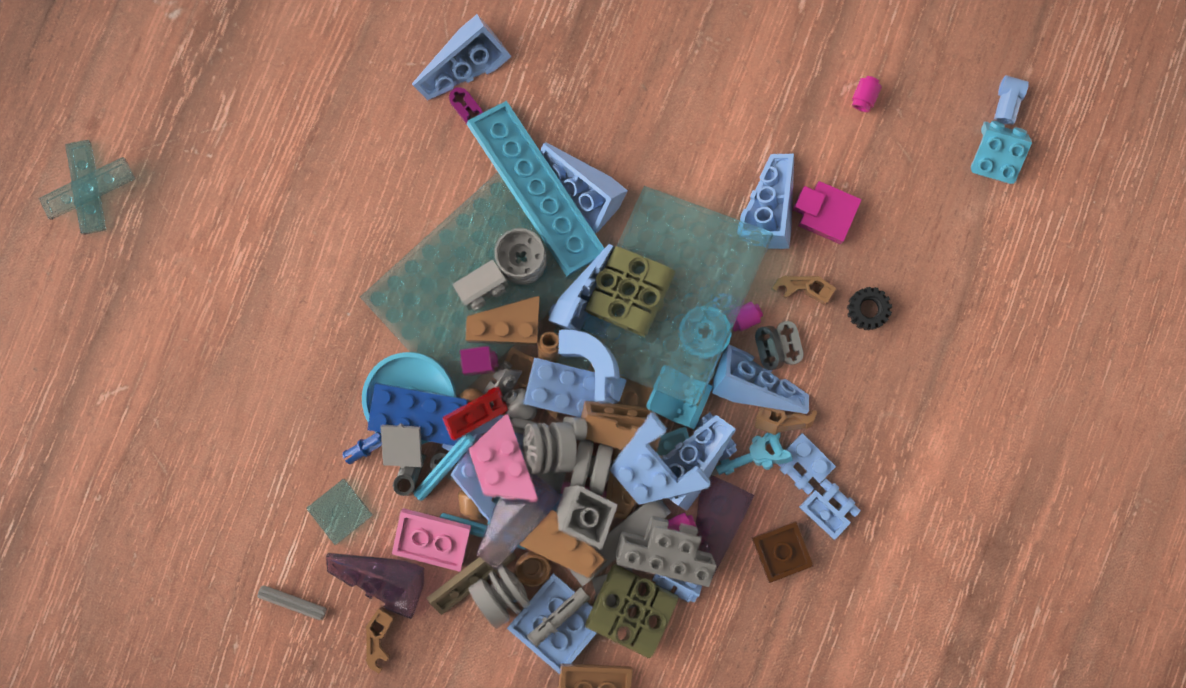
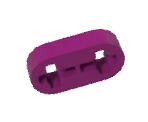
[449,87,483,125]

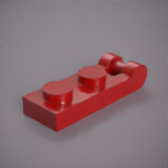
[442,387,508,440]

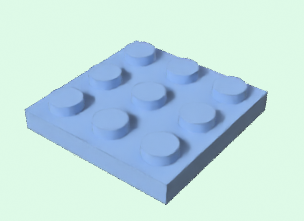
[507,573,596,674]

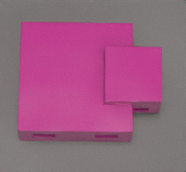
[793,181,862,244]

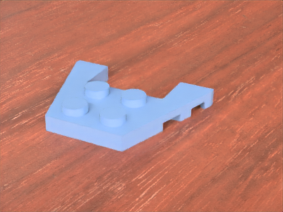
[609,412,711,505]
[451,434,524,532]

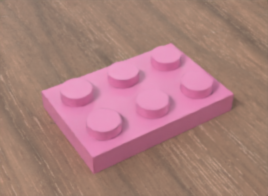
[392,508,471,572]

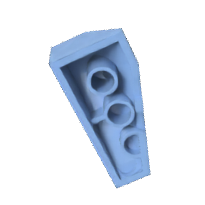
[412,14,511,100]
[540,142,628,233]
[738,154,794,249]
[548,244,614,331]
[712,345,809,414]
[661,415,736,511]

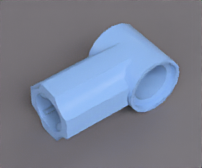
[994,75,1029,125]

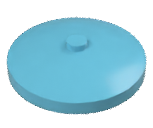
[362,352,456,445]

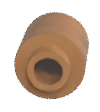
[538,332,561,362]

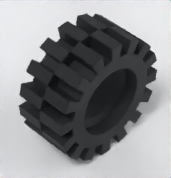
[847,287,892,330]

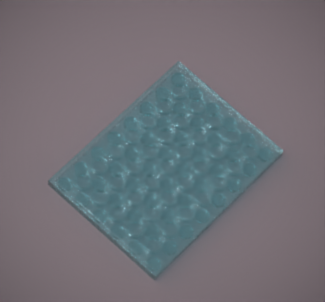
[360,172,587,397]
[577,186,773,407]

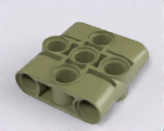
[584,246,676,337]
[585,564,678,659]

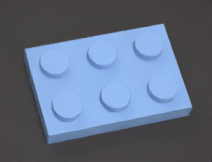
[524,357,596,418]

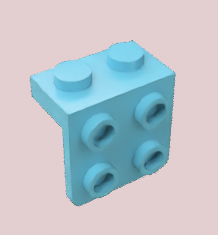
[971,121,1032,184]
[647,365,713,430]

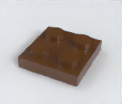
[752,521,814,583]

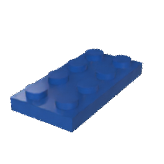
[367,383,469,446]

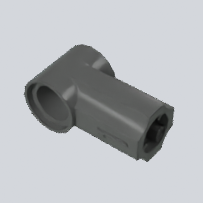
[393,454,427,496]

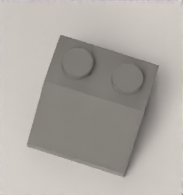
[557,485,617,550]

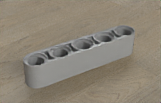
[568,500,671,586]

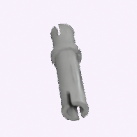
[527,587,591,647]

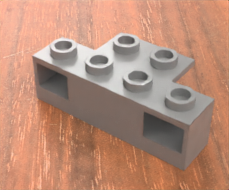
[614,515,716,587]

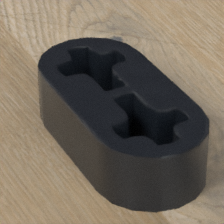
[755,326,785,370]

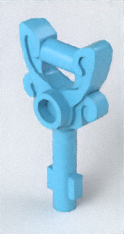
[715,432,793,475]

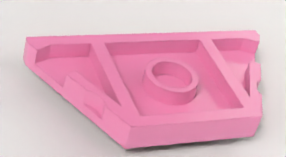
[469,414,538,502]

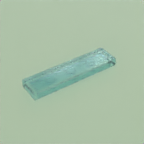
[65,140,106,235]
[39,157,135,220]

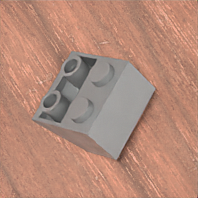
[452,260,509,311]

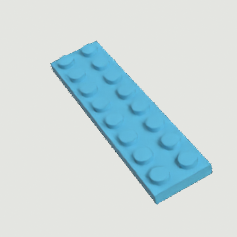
[467,101,605,277]

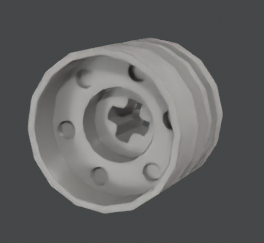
[495,228,547,285]
[523,422,576,474]
[469,564,531,629]

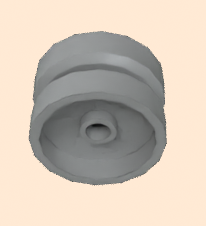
[570,439,613,495]

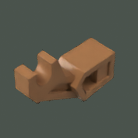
[771,275,836,305]
[754,407,817,435]
[365,607,396,674]

